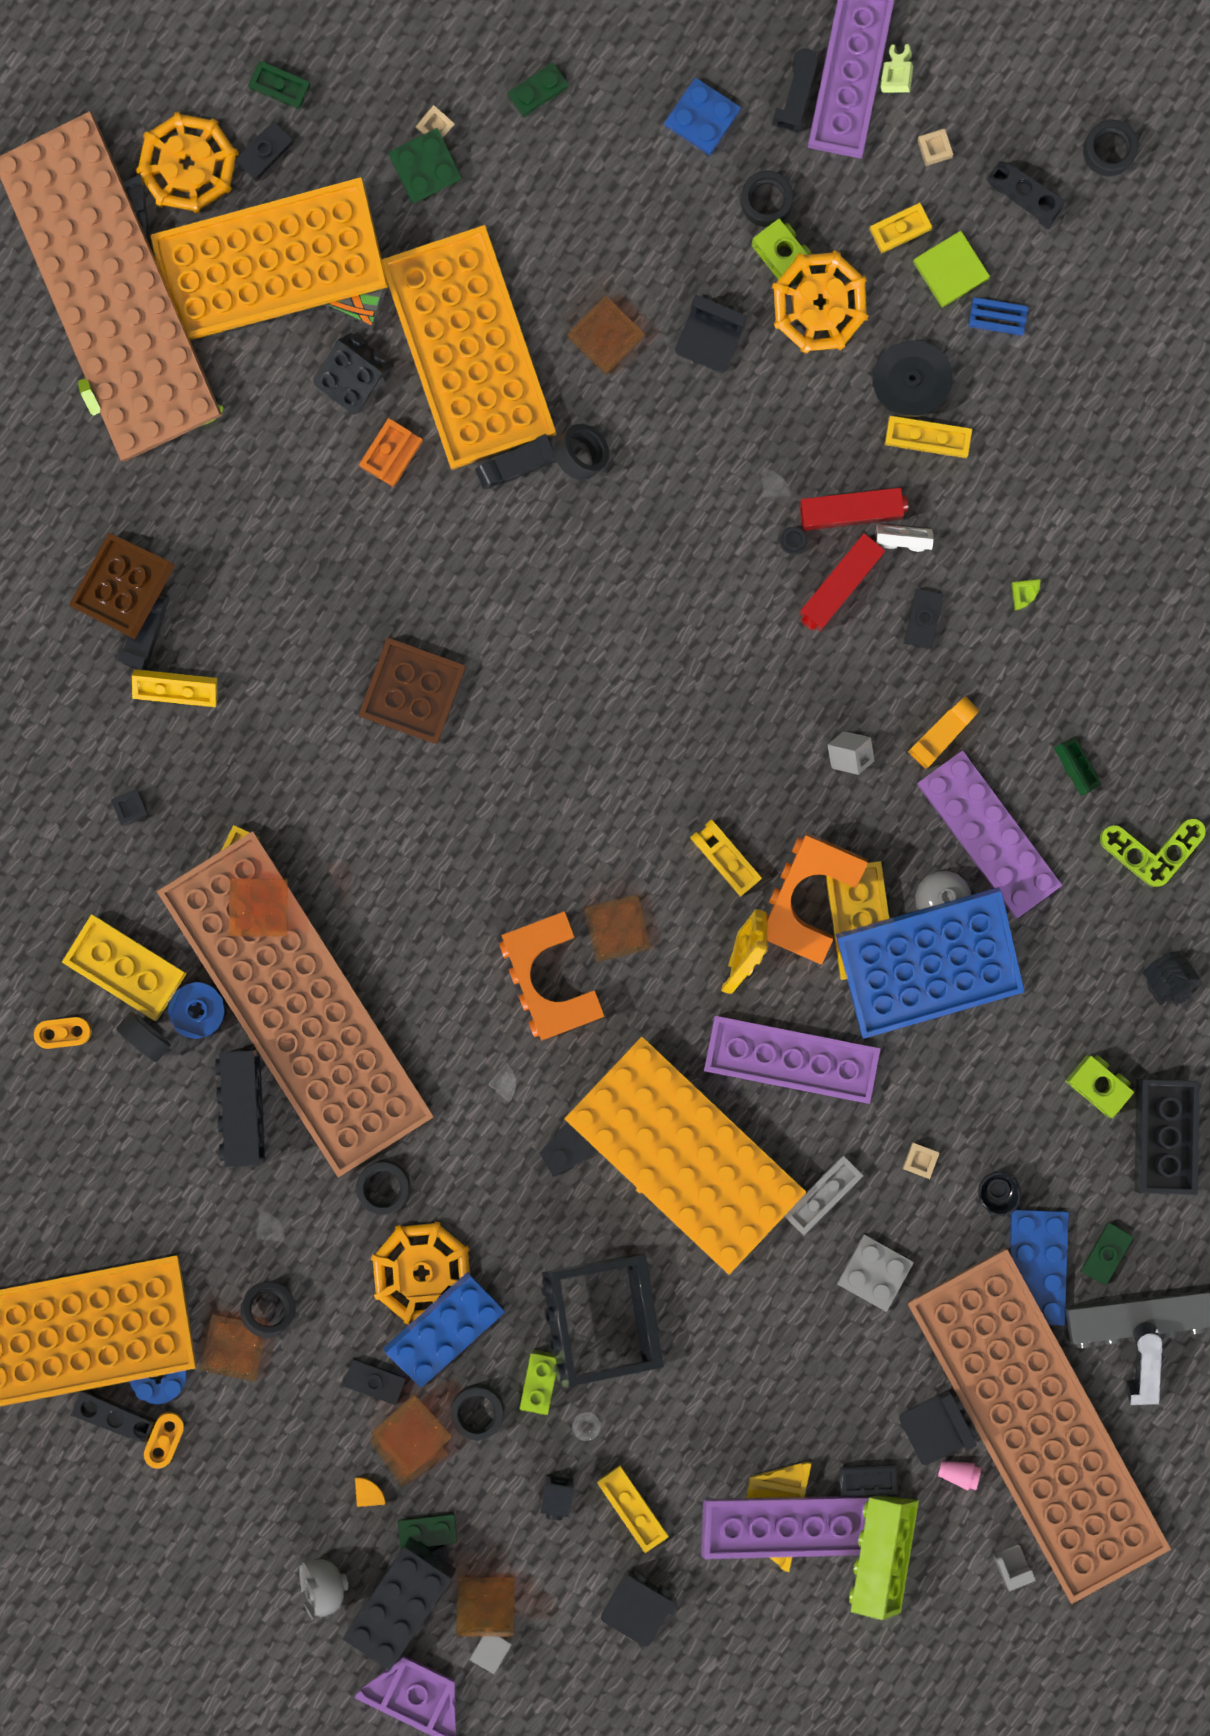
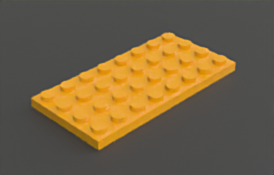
[150,177,388,340]
[382,225,556,470]
[564,1036,806,1275]
[0,1256,197,1407]

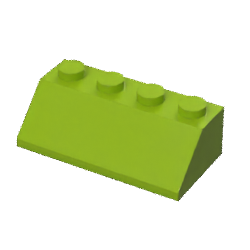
[849,1495,919,1620]

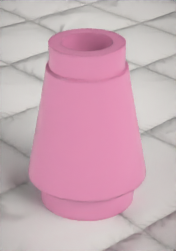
[938,1460,982,1491]

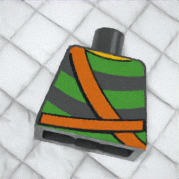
[325,288,387,331]

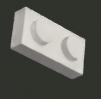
[876,524,934,552]

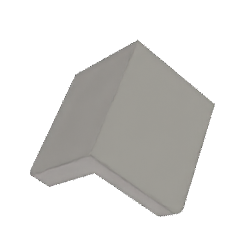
[828,732,874,775]
[993,1544,1036,1591]
[470,1630,512,1674]

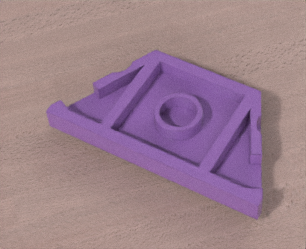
[355,1655,456,1736]

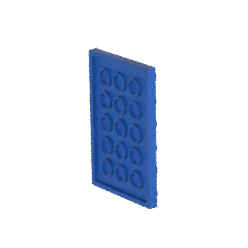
[836,887,1024,1039]

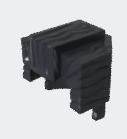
[1143,951,1201,1006]

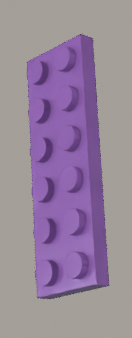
[808,0,894,159]
[917,750,1062,919]
[704,1016,880,1104]
[701,1496,869,1559]

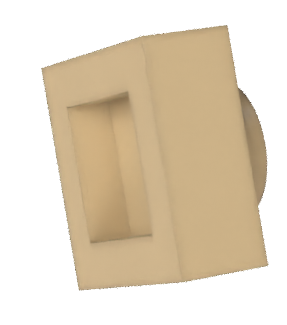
[415,105,454,139]
[917,129,953,166]
[902,1142,939,1179]

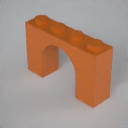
[766,832,868,965]
[499,911,604,1041]

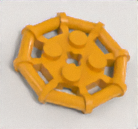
[136,112,239,214]
[772,250,869,353]
[371,1221,470,1325]

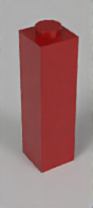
[799,488,908,531]
[799,534,885,632]

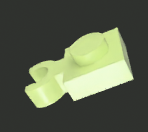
[881,44,913,93]

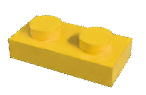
[869,203,932,254]

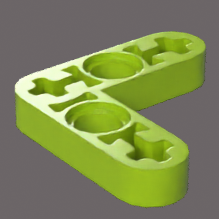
[1100,819,1206,887]

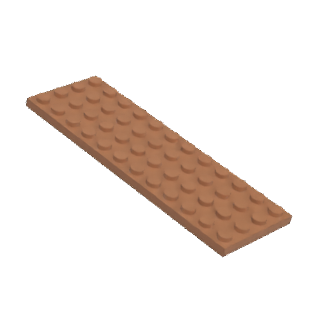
[0,111,222,462]
[157,831,434,1177]
[907,1248,1171,1604]

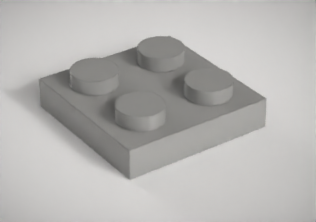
[836,1234,914,1312]

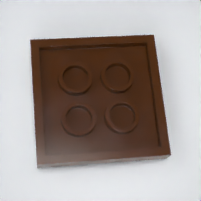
[69,533,175,639]
[358,638,466,745]

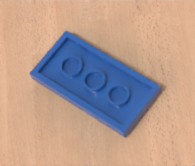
[1010,1209,1069,1325]
[383,1272,505,1388]

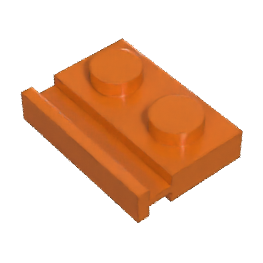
[359,418,423,488]

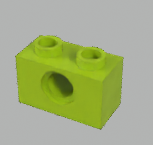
[752,219,812,286]
[1065,1055,1134,1118]
[520,1350,556,1415]

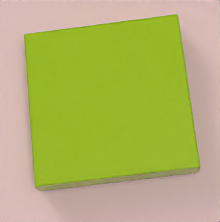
[913,231,990,308]

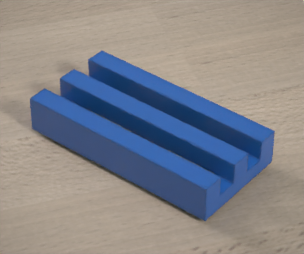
[968,297,1028,336]

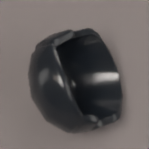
[978,1171,1021,1216]

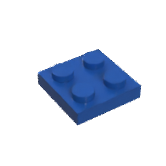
[664,78,741,155]

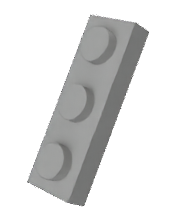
[785,1155,863,1235]

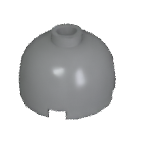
[915,871,971,910]
[299,1559,348,1619]

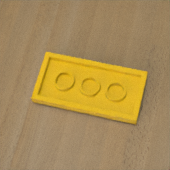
[826,861,889,980]
[62,914,187,1021]

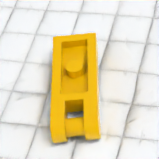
[690,820,762,897]

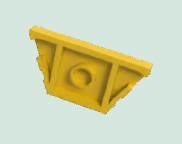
[721,909,768,994]
[745,1461,811,1572]

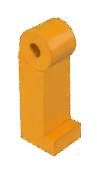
[908,696,980,769]

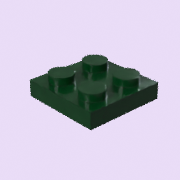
[387,128,462,204]

